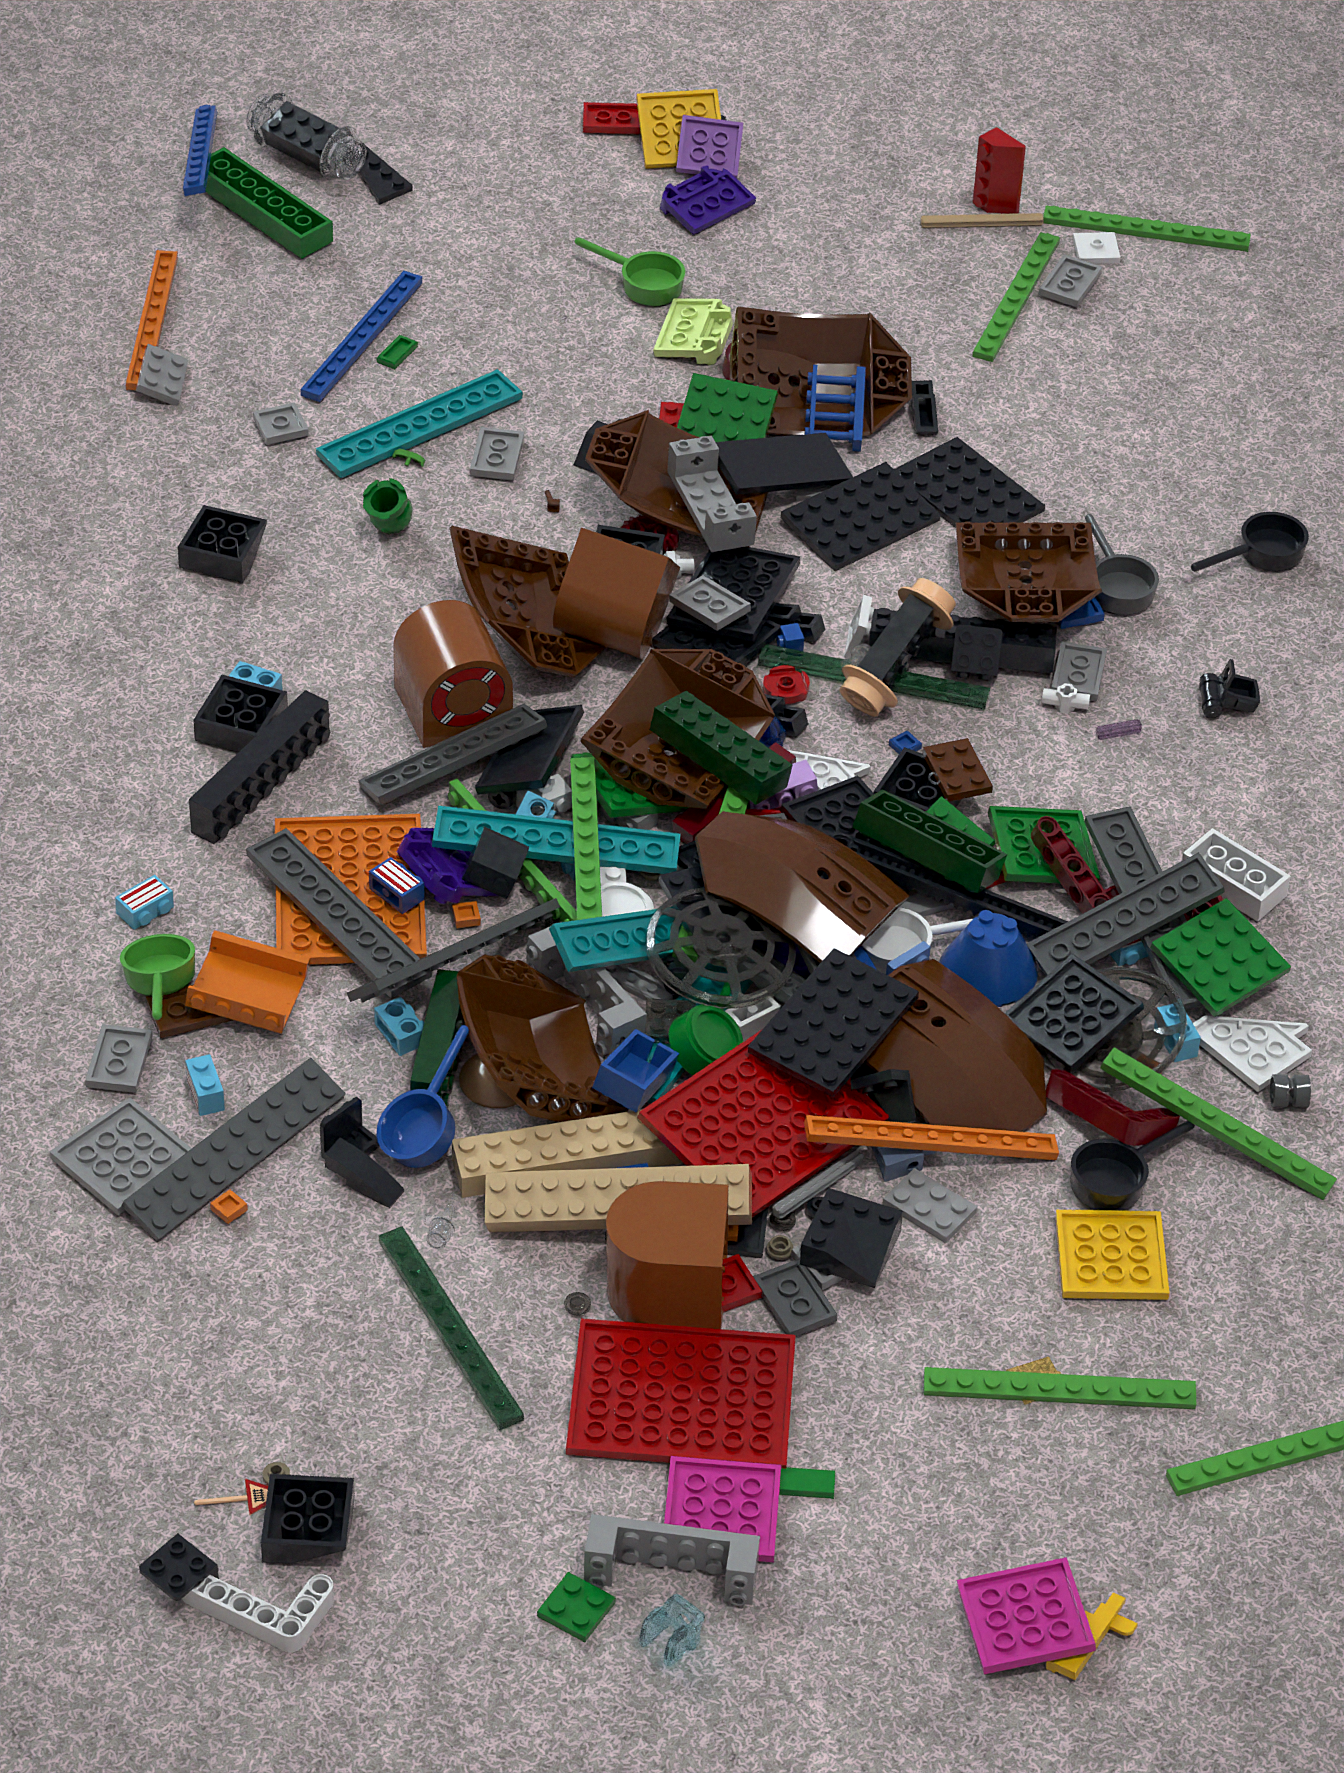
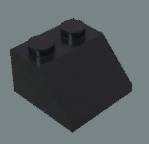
[462,827,529,899]

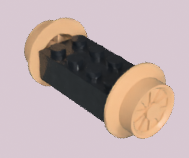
[839,578,956,717]

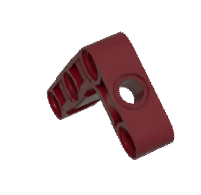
[1031,816,1119,914]

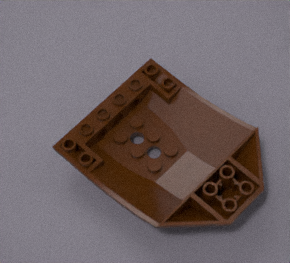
[730,306,912,436]
[585,410,768,548]
[956,522,1102,622]
[449,525,606,678]
[580,649,775,809]
[695,811,909,963]
[457,954,629,1122]
[864,959,1047,1132]

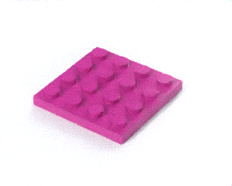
[664,1456,781,1562]
[957,1557,1096,1674]

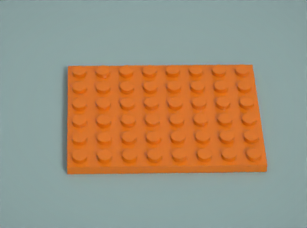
[275,814,427,965]

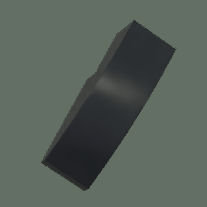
[910,380,938,434]
[767,603,826,643]
[765,694,809,737]
[325,1138,404,1208]

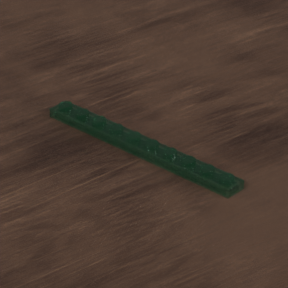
[758,644,990,710]
[379,1226,524,1431]

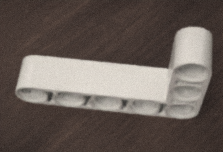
[182,1574,334,1653]

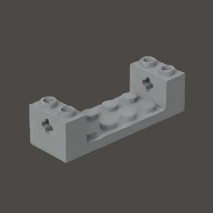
[667,436,757,552]
[526,922,647,1060]
[584,1514,760,1606]

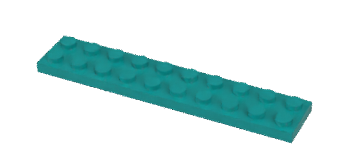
[316,369,523,479]
[432,805,680,874]

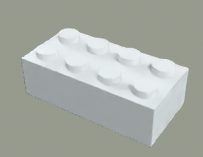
[1182,828,1291,922]

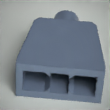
[871,1146,935,1182]

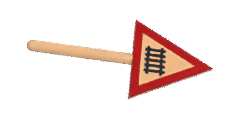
[194,1478,268,1515]

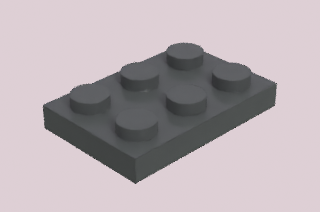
[753,1258,838,1337]

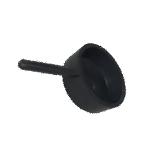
[1191,512,1309,572]
[1070,1120,1195,1211]

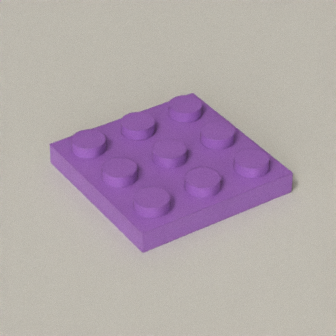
[676,115,743,179]

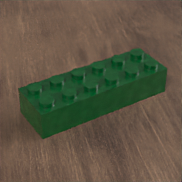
[649,691,793,805]
[852,789,1007,893]
[410,969,466,1108]

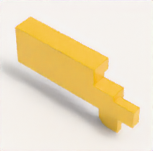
[1046,1592,1138,1680]

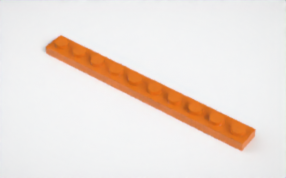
[126,250,178,390]
[804,1115,1059,1160]

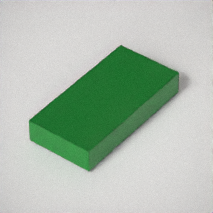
[376,335,418,370]
[779,1467,835,1499]

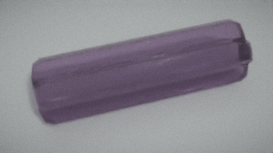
[1096,719,1142,740]

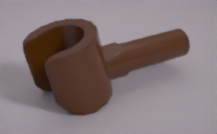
[545,490,560,512]

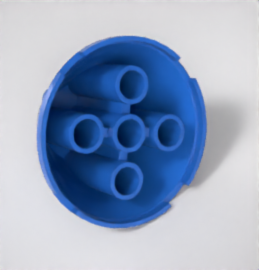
[939,910,1038,1007]

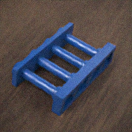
[805,365,866,452]

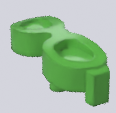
[392,449,425,467]

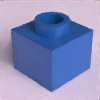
[776,623,804,657]

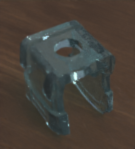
[639,1594,705,1667]

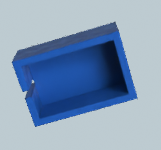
[592,1029,679,1113]

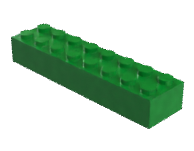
[206,147,333,259]

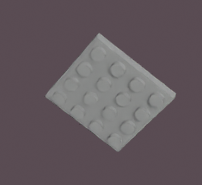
[49,1097,192,1215]

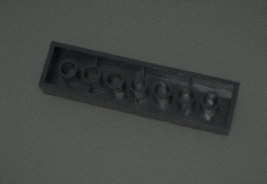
[868,608,1057,673]
[189,690,330,844]

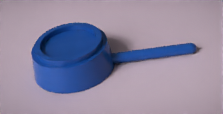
[377,1025,469,1168]

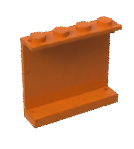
[185,930,310,1034]

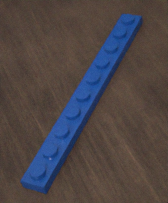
[183,105,217,196]
[301,271,422,402]

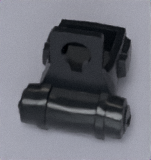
[1199,659,1260,718]

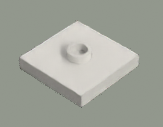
[1073,232,1121,264]

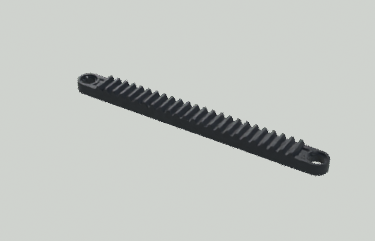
[831,833,1068,938]

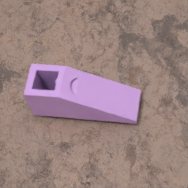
[749,759,818,810]

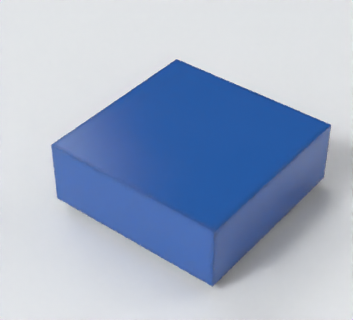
[889,731,922,754]

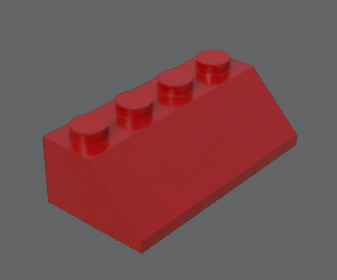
[973,127,1026,214]

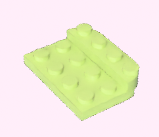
[653,298,733,365]

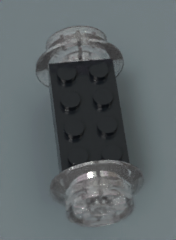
[246,92,366,181]

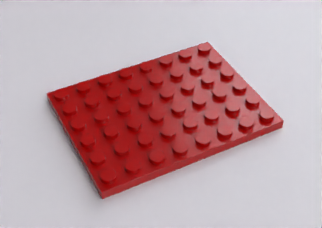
[637,1030,889,1218]
[566,1318,796,1468]

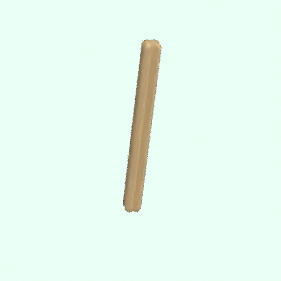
[921,213,1044,228]

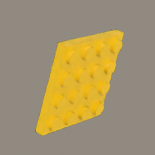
[636,89,721,169]
[1055,1209,1170,1300]

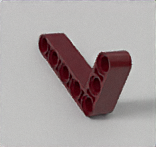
[1046,1069,1180,1146]

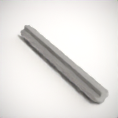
[771,1150,864,1219]

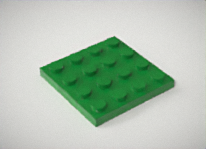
[677,373,778,442]
[571,752,690,818]
[987,806,1100,883]
[1150,898,1291,1017]

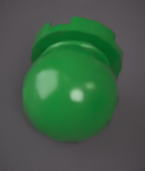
[363,478,413,534]

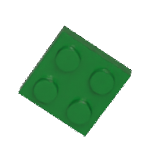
[537,1572,616,1642]

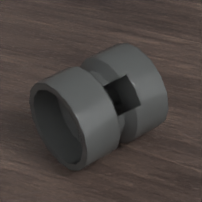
[1270,1074,1311,1108]

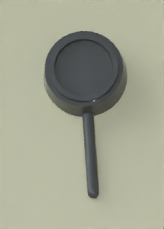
[1085,514,1159,615]

